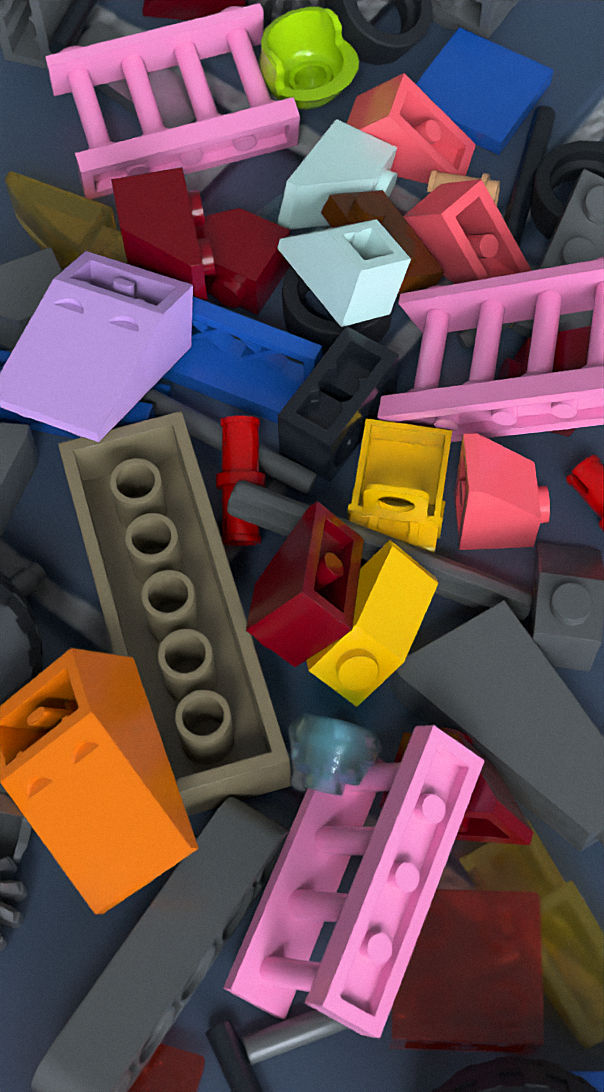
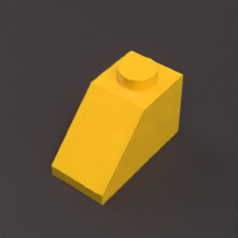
[306,540,438,707]

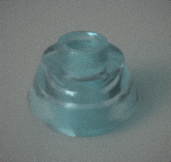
[288,713,383,796]

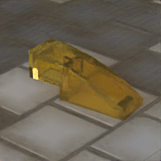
[5,171,127,270]
[459,820,604,1049]

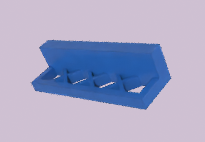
[162,297,322,424]

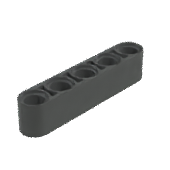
[31,796,290,1092]

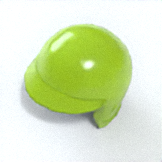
[259,6,359,110]

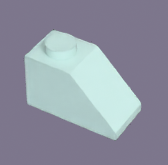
[277,119,397,230]

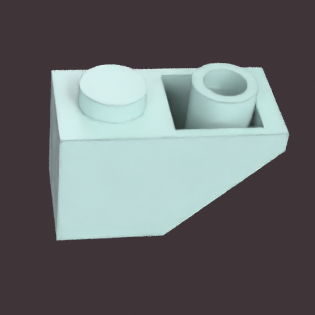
[277,219,411,327]

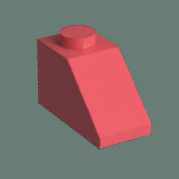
[347,73,476,184]
[403,179,532,284]
[454,433,550,550]

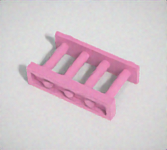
[45,3,300,200]
[377,256,604,442]
[223,725,485,1039]

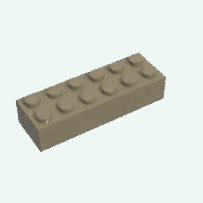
[58,411,291,816]

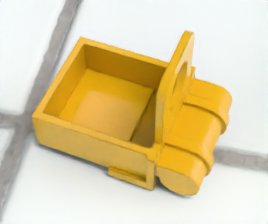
[347,418,452,554]

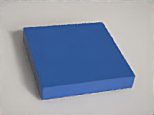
[416,27,554,155]

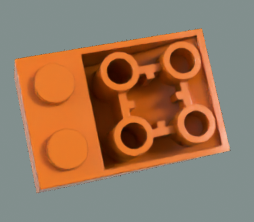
[0,648,199,914]

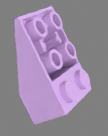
[0,251,193,442]

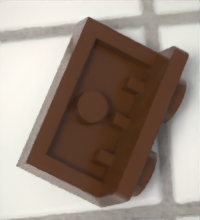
[320,190,444,299]

